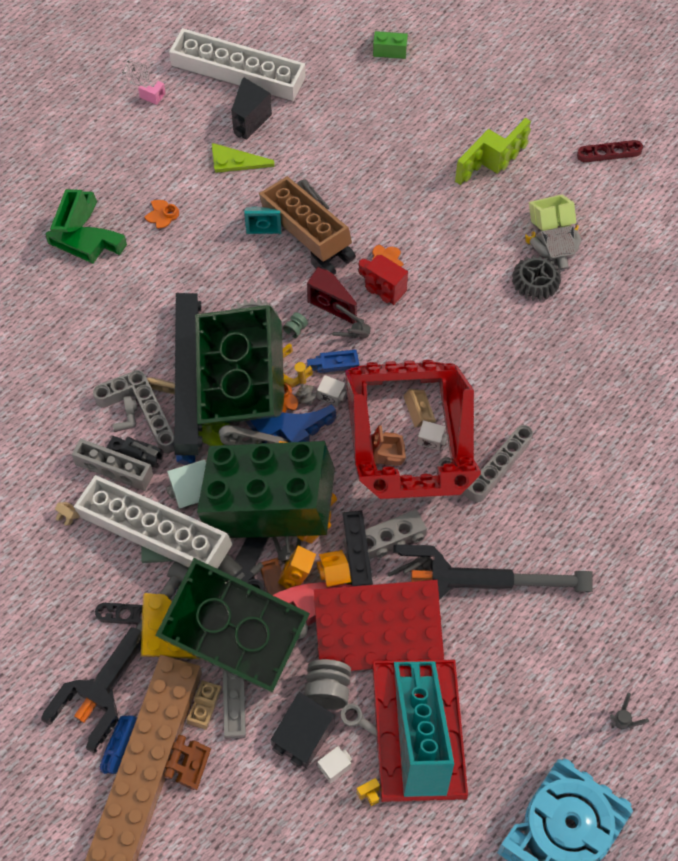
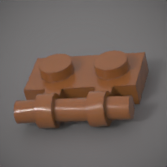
[164,735,211,790]

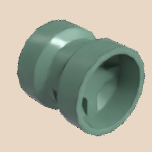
[283,312,308,338]

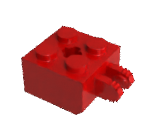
[358,255,408,305]

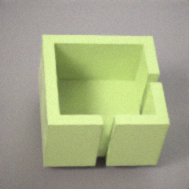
[529,194,576,231]

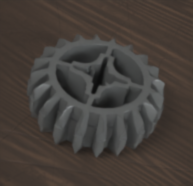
[512,255,561,301]

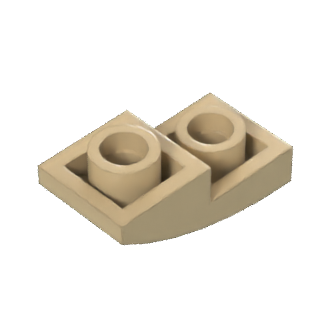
[187,680,222,730]

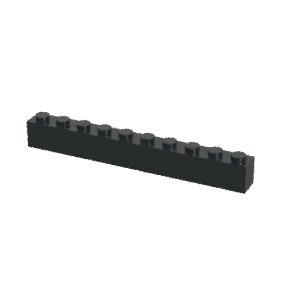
[174,293,202,455]

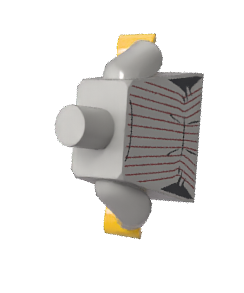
[525,225,582,270]

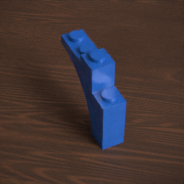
[245,404,336,443]

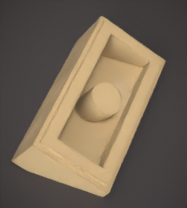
[147,377,175,395]
[403,389,436,428]

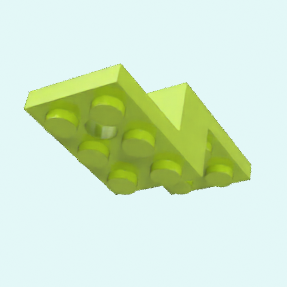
[455,118,531,185]

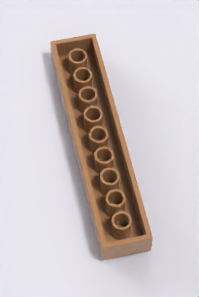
[85,655,202,861]

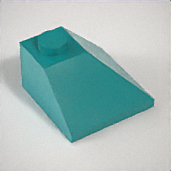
[244,206,282,234]

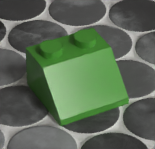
[373,31,408,59]

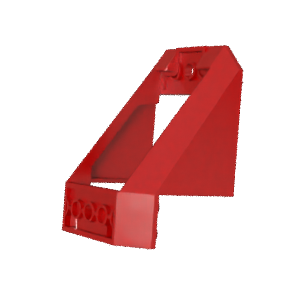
[345,360,481,499]

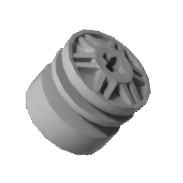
[304,659,351,710]

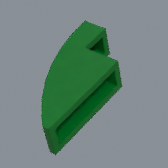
[50,189,97,232]
[45,227,127,264]

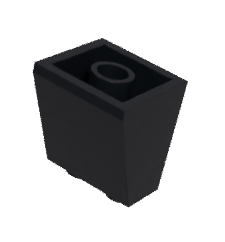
[231,77,272,140]
[271,692,335,769]

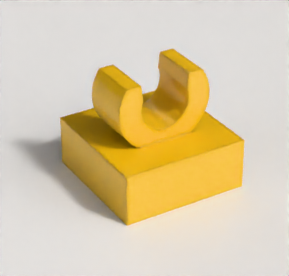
[356,778,380,806]

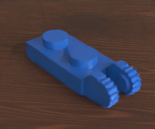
[99,715,137,774]

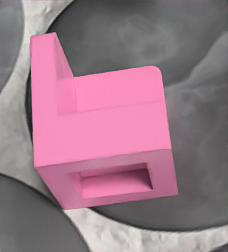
[138,81,166,105]

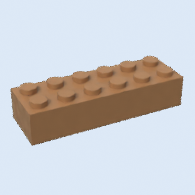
[259,176,352,262]

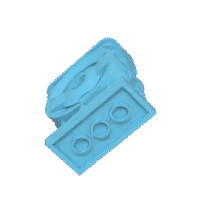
[497,758,633,861]

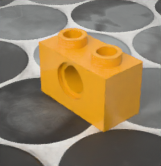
[278,545,316,589]
[316,550,351,587]

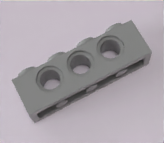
[71,438,153,491]
[344,509,427,560]

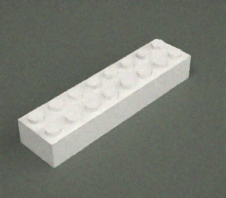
[169,28,306,101]
[74,475,233,569]

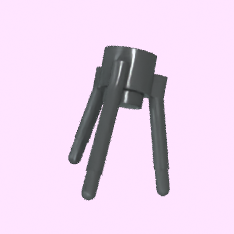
[297,179,329,209]
[332,304,371,338]
[272,536,301,564]
[388,557,432,577]
[610,693,649,729]

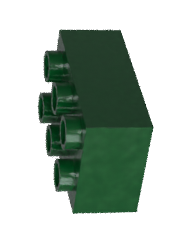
[197,441,335,538]

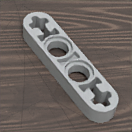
[219,425,287,445]

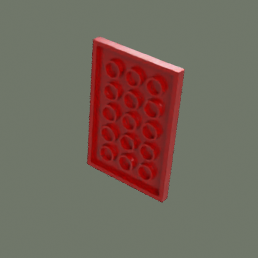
[314,580,444,671]

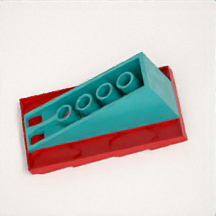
[372,660,468,802]

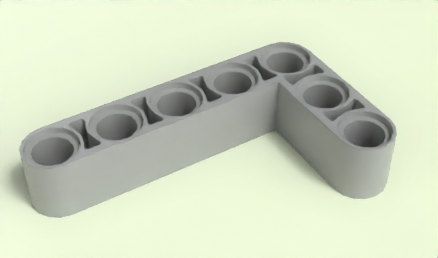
[93,370,174,454]
[437,425,533,502]

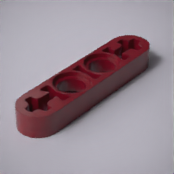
[577,140,643,162]

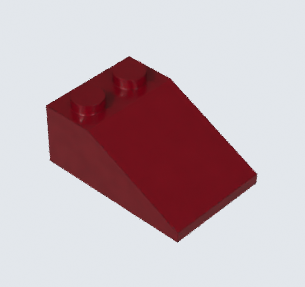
[307,267,357,324]

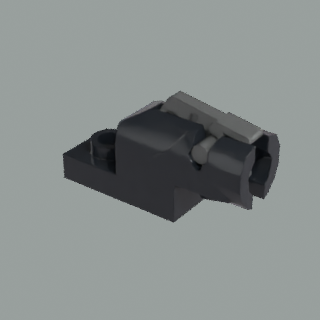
[106,436,164,468]

